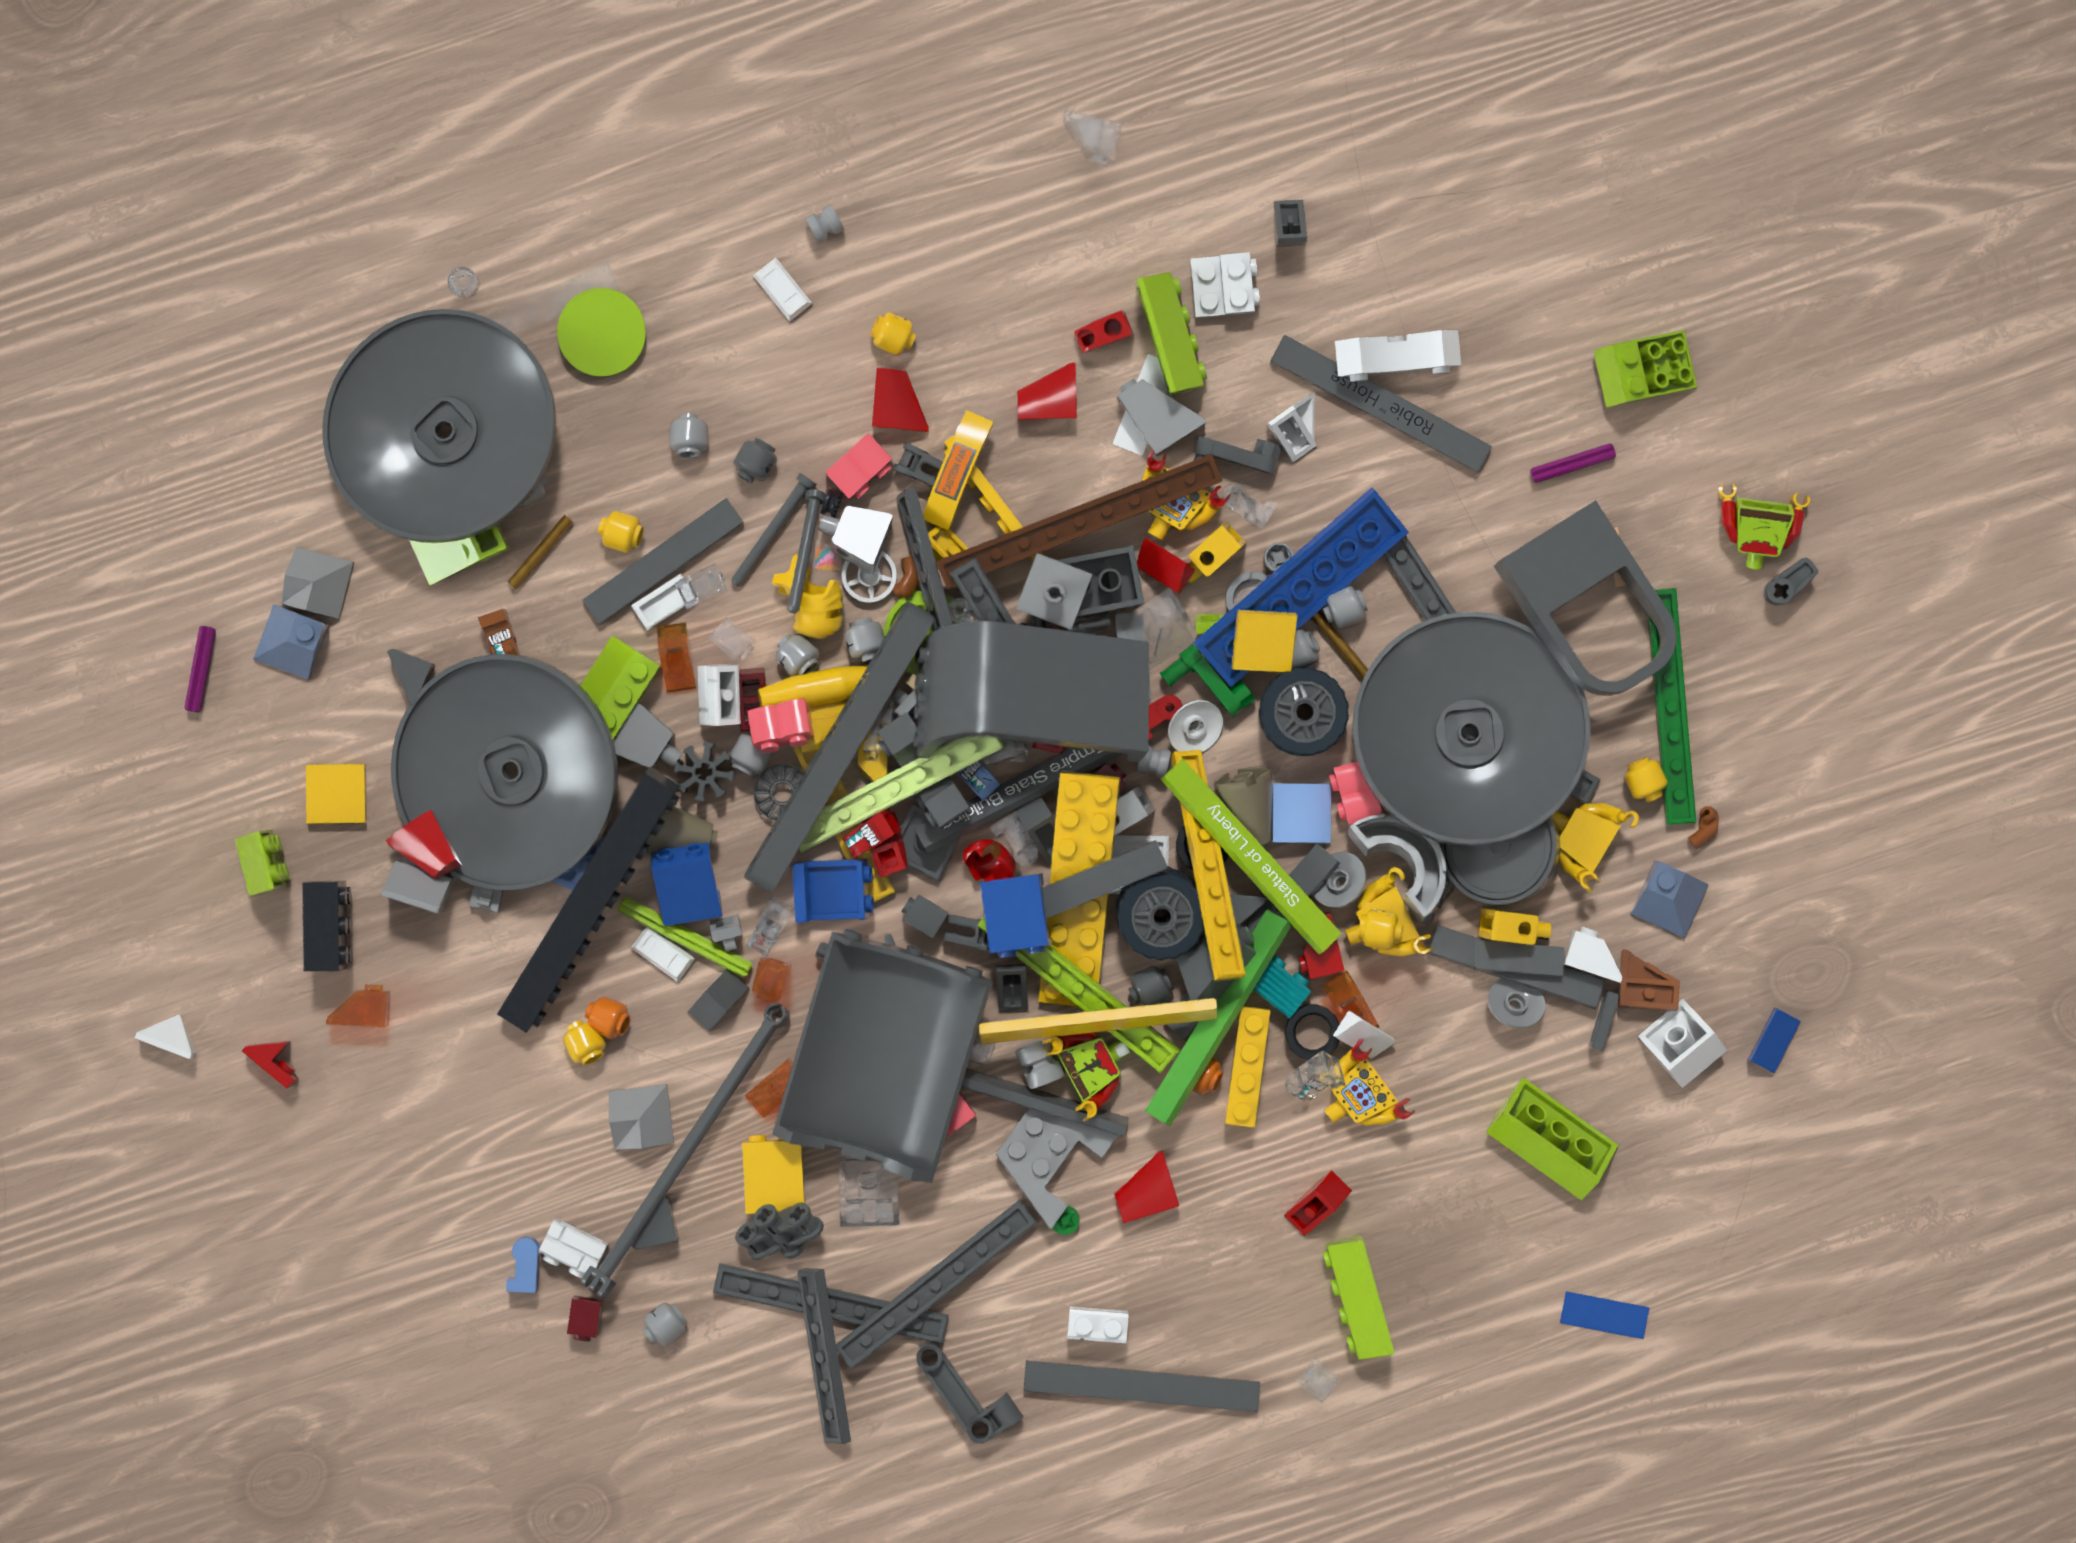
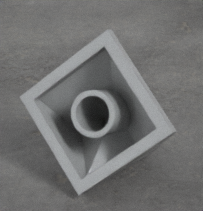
[282,547,354,619]
[609,1084,674,1150]

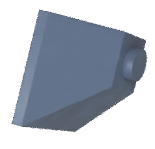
[253,604,329,680]
[1630,860,1709,938]

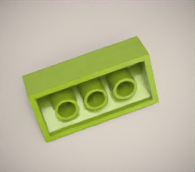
[1136,272,1207,397]
[580,635,662,740]
[1486,1077,1618,1201]
[1322,1234,1395,1360]

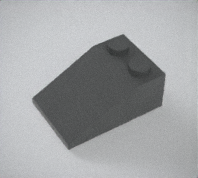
[1057,546,1145,617]

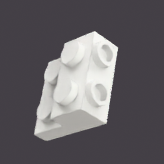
[1190,252,1260,318]

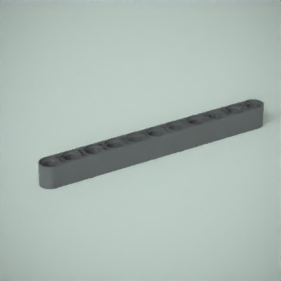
[744,602,935,893]

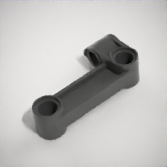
[916,1341,1023,1443]

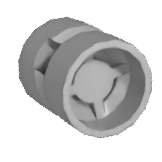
[1015,1037,1065,1089]

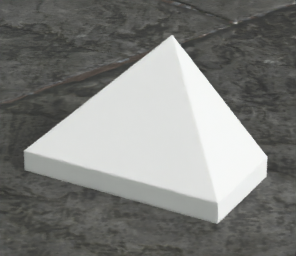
[135,1014,196,1059]

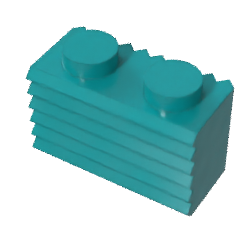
[1253,954,1311,1019]

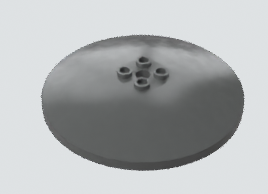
[322,309,556,543]
[1352,612,1591,846]
[391,654,618,890]

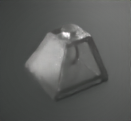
[1118,588,1199,671]

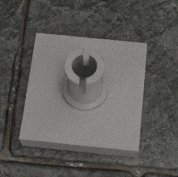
[1016,553,1092,630]

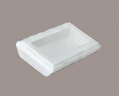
[753,258,813,322]
[631,574,697,630]
[631,927,696,982]

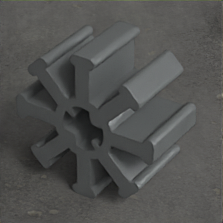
[674,742,735,801]

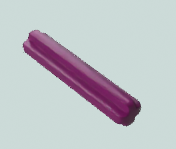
[1530,443,1616,483]
[184,626,216,713]

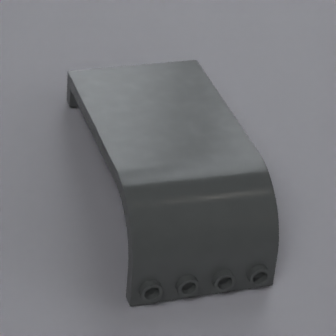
[913,621,1149,762]

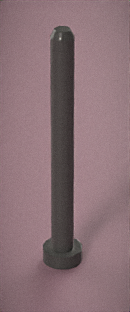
[731,473,817,587]
[788,489,826,614]

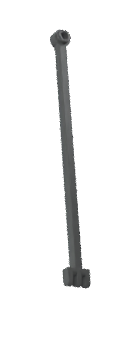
[580,1003,790,1299]

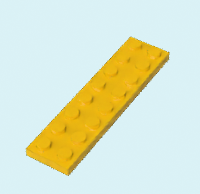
[1038,771,1120,1007]

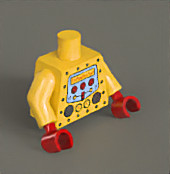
[1141,450,1231,541]
[1324,1039,1415,1126]

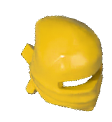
[772,554,844,639]

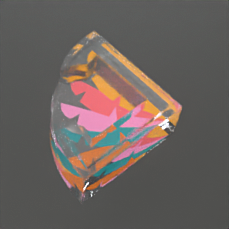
[813,540,843,573]

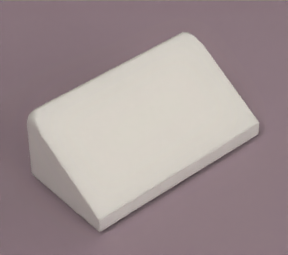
[1333,1011,1396,1059]

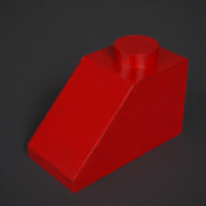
[1298,913,1345,979]
[1284,1170,1352,1236]

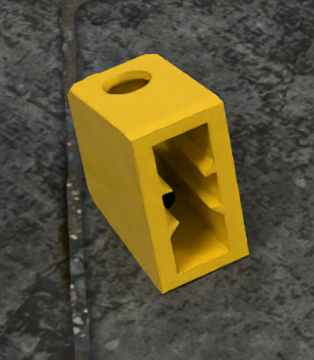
[1188,521,1246,584]
[1477,908,1551,945]

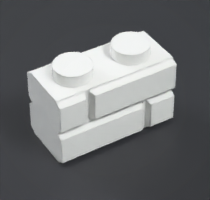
[697,664,741,726]
[538,1218,609,1278]
[1067,1306,1129,1343]

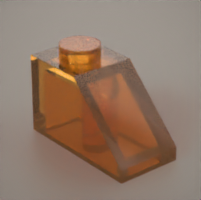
[657,622,696,693]
[751,956,791,1002]
[1322,970,1380,1028]
[326,984,390,1027]
[744,1057,793,1118]

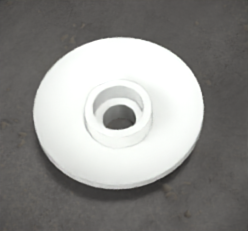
[1168,700,1223,752]

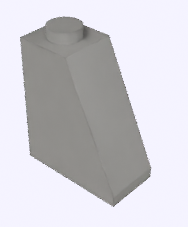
[1117,379,1206,456]

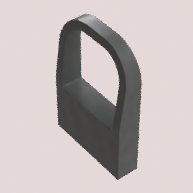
[1494,500,1676,696]

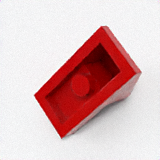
[242,1041,298,1089]

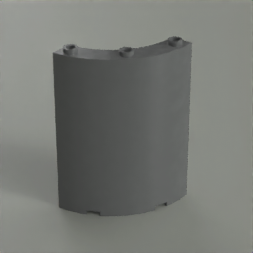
[772,929,993,1183]

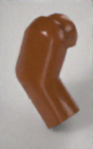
[893,556,920,599]
[1688,806,1719,850]

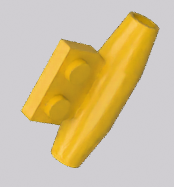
[758,665,868,753]

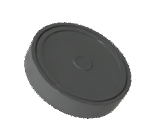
[1440,817,1561,906]

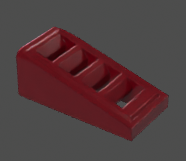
[739,667,766,732]

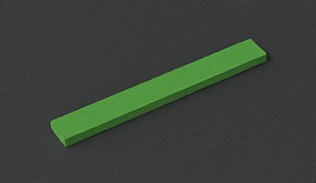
[1145,909,1292,1126]

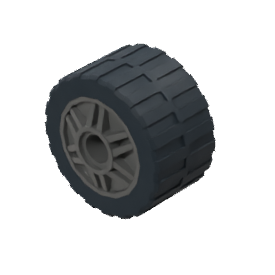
[1259,668,1349,756]
[1116,867,1205,960]

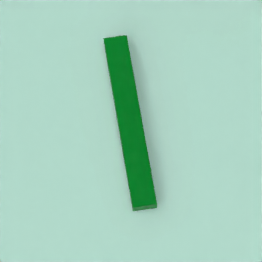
[1648,588,1697,825]

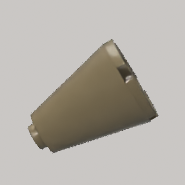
[1213,766,1272,848]
[646,806,718,853]

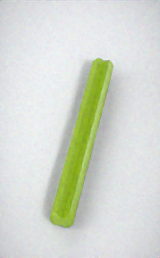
[618,897,752,977]

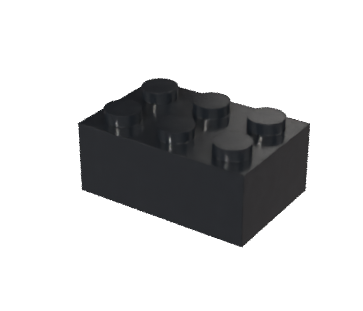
[302,880,352,972]

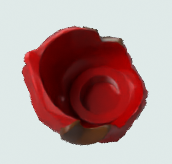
[963,839,1016,882]

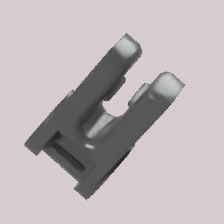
[893,442,943,487]
[1763,557,1818,606]
[943,914,997,953]

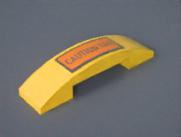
[923,410,994,531]

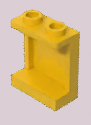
[742,1134,806,1214]

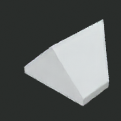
[1267,392,1317,462]

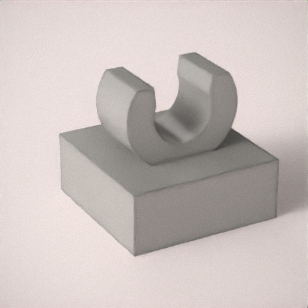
[892,688,919,722]
[469,886,504,912]
[710,914,742,951]

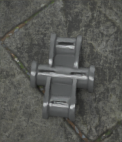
[735,1202,824,1260]

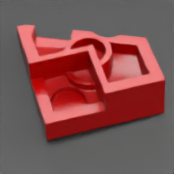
[1017,362,1077,421]
[872,368,929,433]
[386,810,462,879]
[1114,1150,1180,1224]

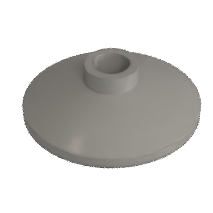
[1313,852,1367,908]
[1487,979,1546,1029]

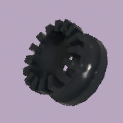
[821,489,843,518]

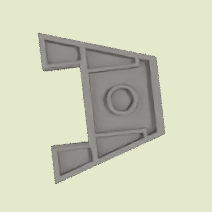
[996,1108,1118,1230]

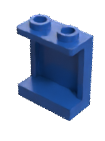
[651,843,722,926]
[792,858,874,923]
[980,873,1052,958]

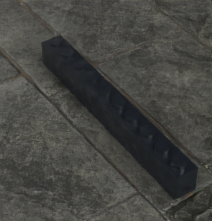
[497,767,681,1033]

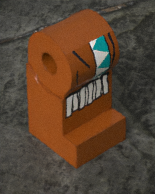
[478,609,520,655]

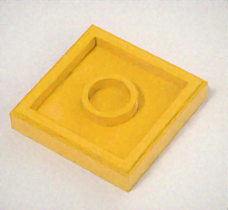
[1231,610,1297,672]
[306,764,366,824]

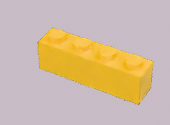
[1224,1005,1270,1128]

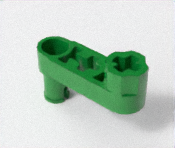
[1159,644,1256,718]

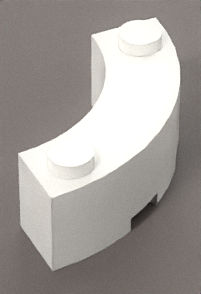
[1335,330,1461,382]

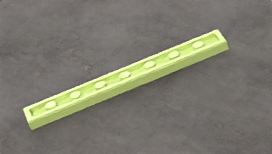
[799,736,1006,853]

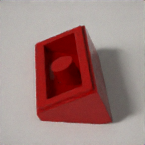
[1137,537,1195,594]

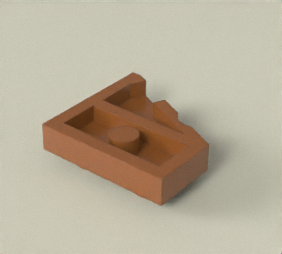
[1618,949,1680,1012]

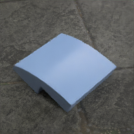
[1272,783,1331,843]

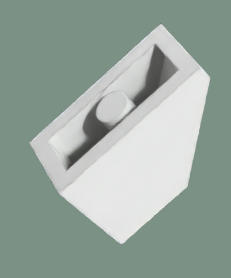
[1564,927,1623,983]

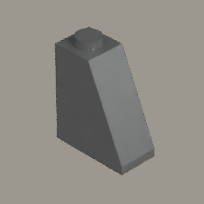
[1176,922,1256,1002]

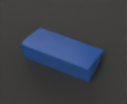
[1748,1008,1801,1073]

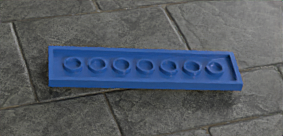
[1193,487,1409,687]

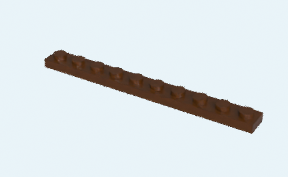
[936,454,1223,589]

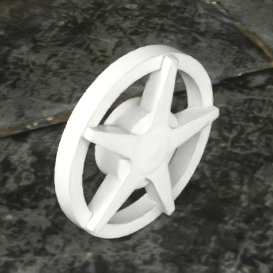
[842,551,897,603]

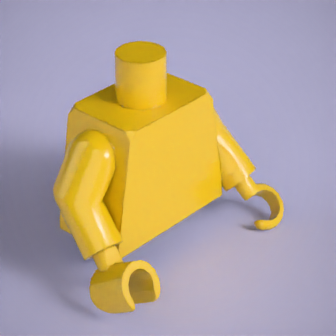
[1552,803,1639,893]
[1344,867,1434,957]

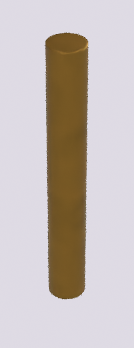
[507,515,573,589]
[1311,610,1368,680]

